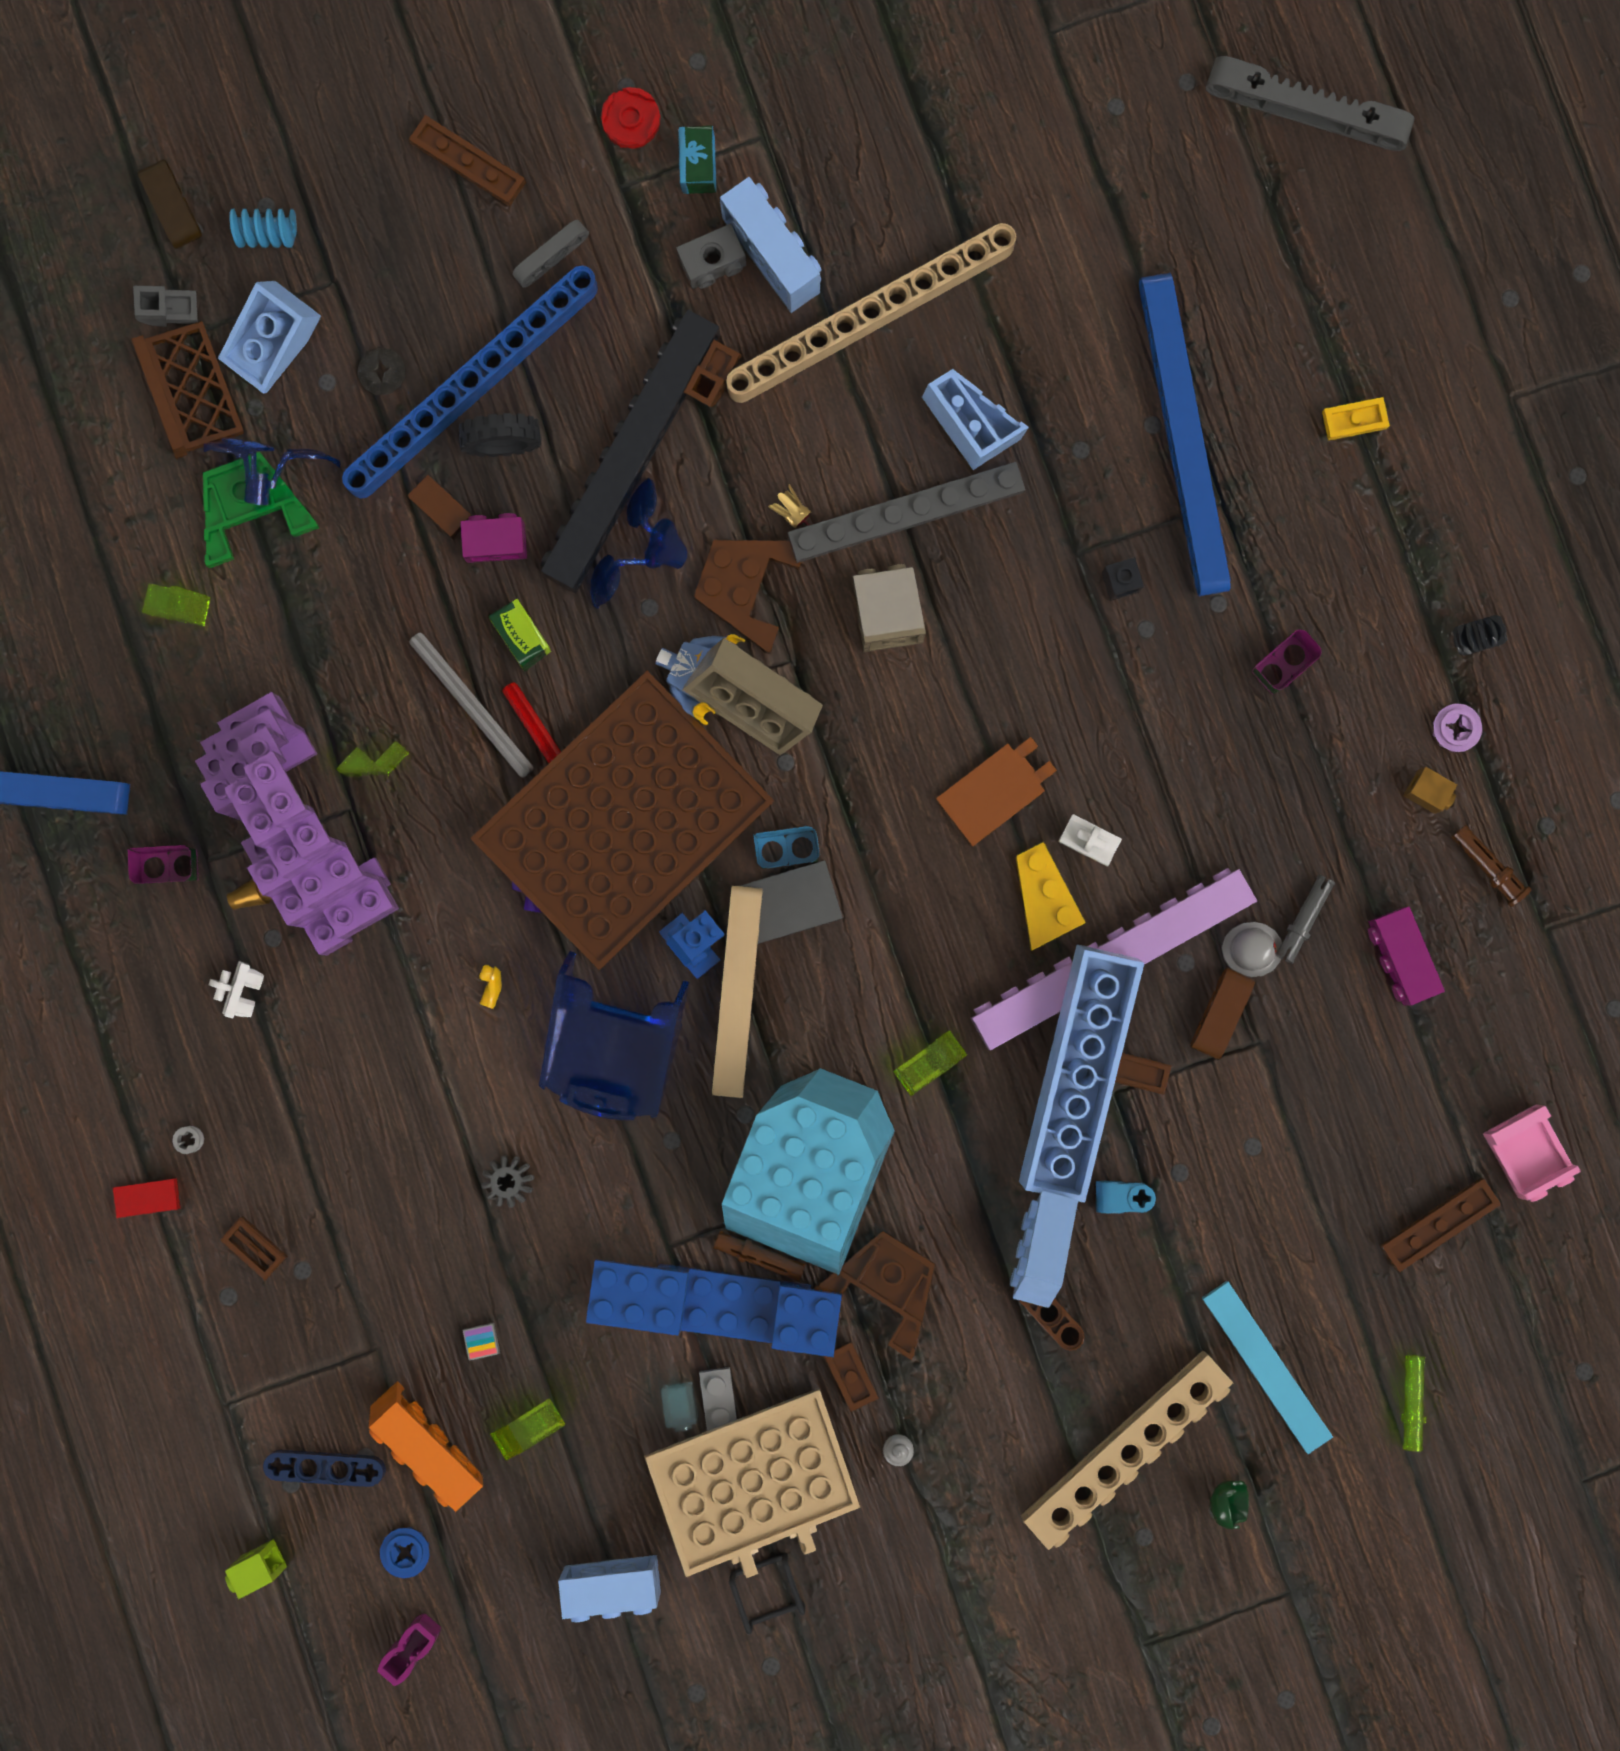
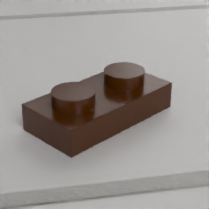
[824,1341,879,1412]

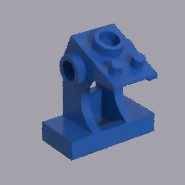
[659,910,725,979]

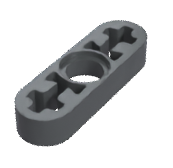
[512,220,589,288]

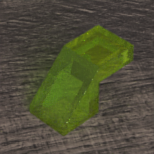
[336,741,410,776]
[893,1030,967,1096]
[490,1398,566,1460]

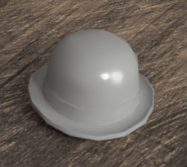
[1222,922,1282,977]

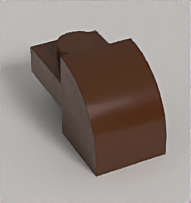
[684,340,742,407]

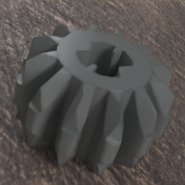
[481,1155,534,1208]

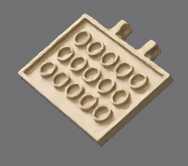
[644,1388,860,1578]

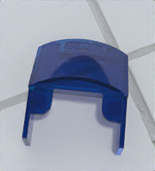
[539,951,689,1120]

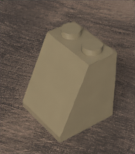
[853,564,926,652]

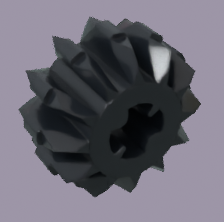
[1452,615,1508,656]

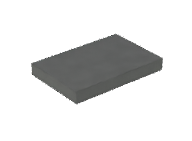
[741,860,843,944]

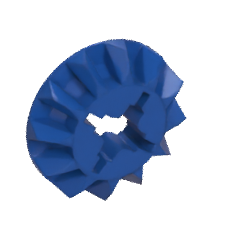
[380,1527,430,1578]

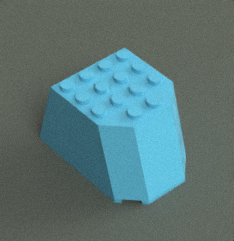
[722,1068,895,1275]

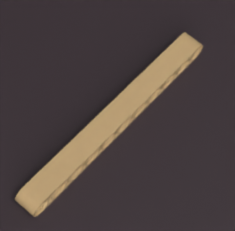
[726,223,1016,403]

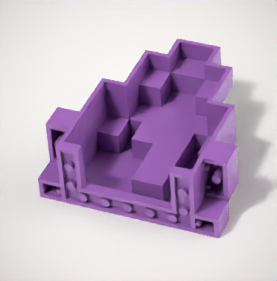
[195,692,399,956]

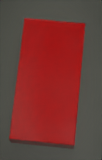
[113,1178,181,1218]

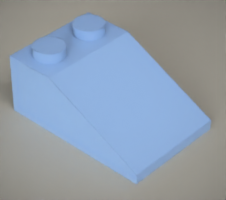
[218,281,321,394]

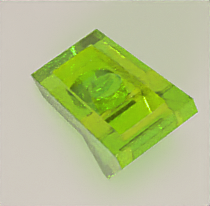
[142,584,211,626]

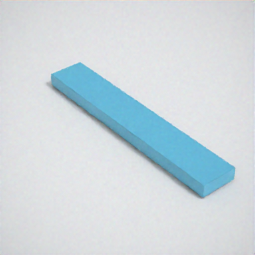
[1202,1281,1333,1454]

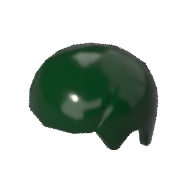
[1210,1480,1249,1529]

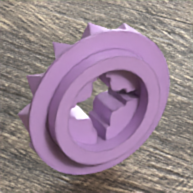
[1433,704,1482,752]

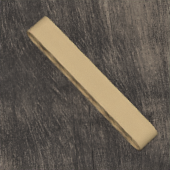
[712,885,763,1098]

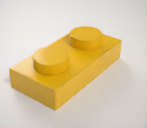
[1322,397,1390,441]

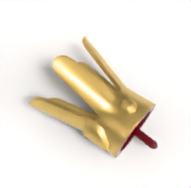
[768,484,812,529]

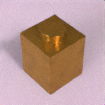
[1403,767,1457,814]

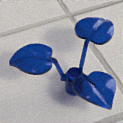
[203,437,341,505]
[590,478,687,609]

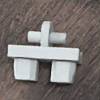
[1058,814,1122,867]
[208,961,264,1018]

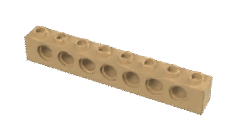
[1021,1351,1233,1550]

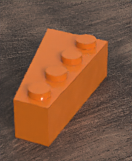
[369,1381,483,1512]

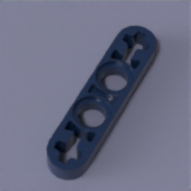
[263,1450,386,1487]

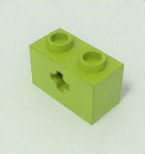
[225,1539,287,1599]

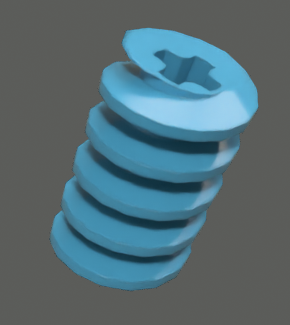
[229,208,297,248]

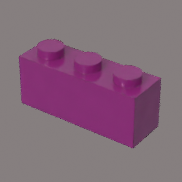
[1368,906,1445,1006]

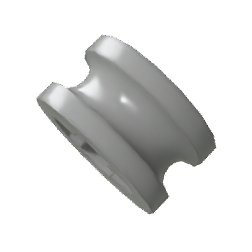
[172,1126,204,1154]

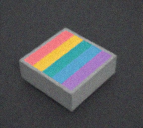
[463,1322,500,1361]

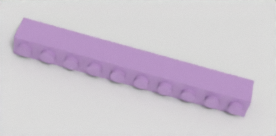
[970,868,1257,1050]

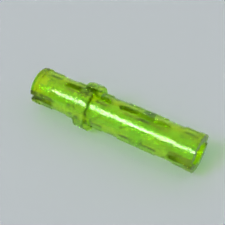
[1401,1355,1427,1452]

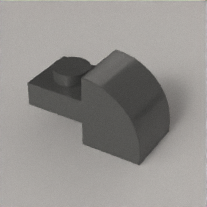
[133,286,198,327]

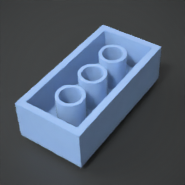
[720,177,822,313]

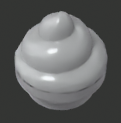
[883,1434,914,1466]

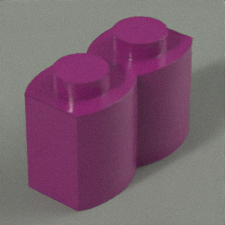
[377,1613,441,1686]

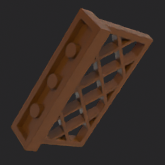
[131,321,244,459]

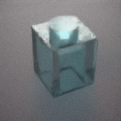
[661,1381,698,1431]

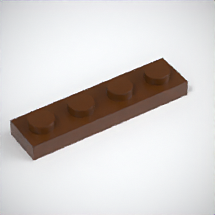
[409,115,526,207]
[1379,1178,1501,1273]

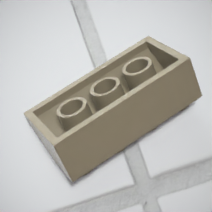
[682,638,823,756]

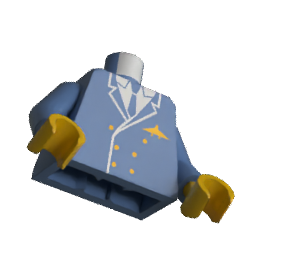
[655,634,745,725]

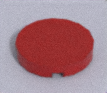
[601,87,661,149]

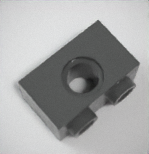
[676,223,746,289]

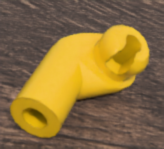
[479,965,502,1009]

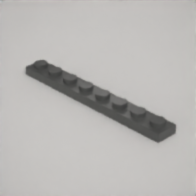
[787,462,1026,563]

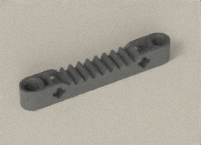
[1206,56,1415,151]

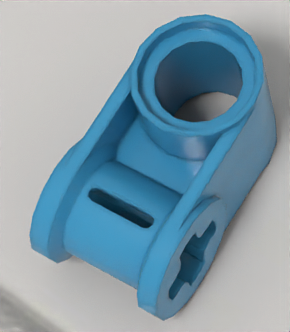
[1096,1181,1156,1213]

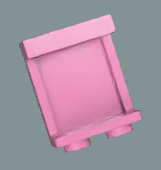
[1483,1105,1581,1202]

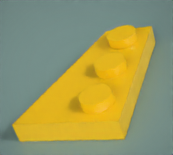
[1016,842,1086,951]

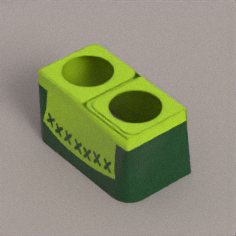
[488,599,551,672]

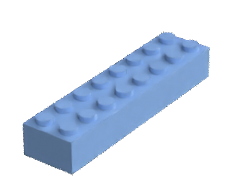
[1019,944,1144,1203]

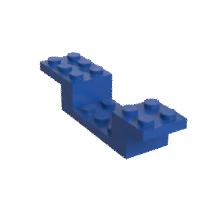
[586,1259,842,1357]

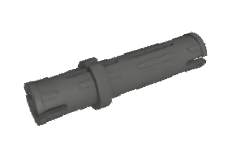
[1276,875,1335,964]

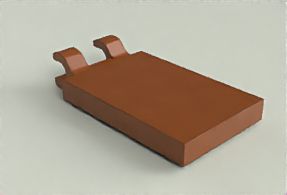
[936,737,1057,847]

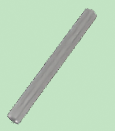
[409,632,534,778]

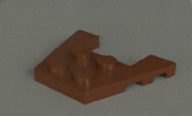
[694,540,802,654]
[814,1231,936,1360]

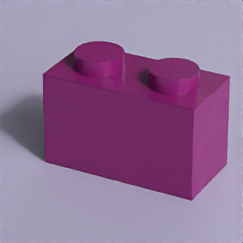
[461,513,527,563]

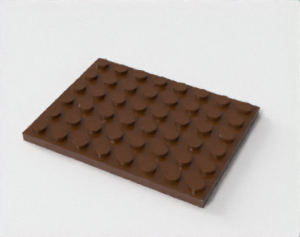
[470,670,774,971]

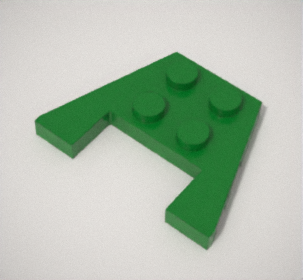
[203,452,319,569]

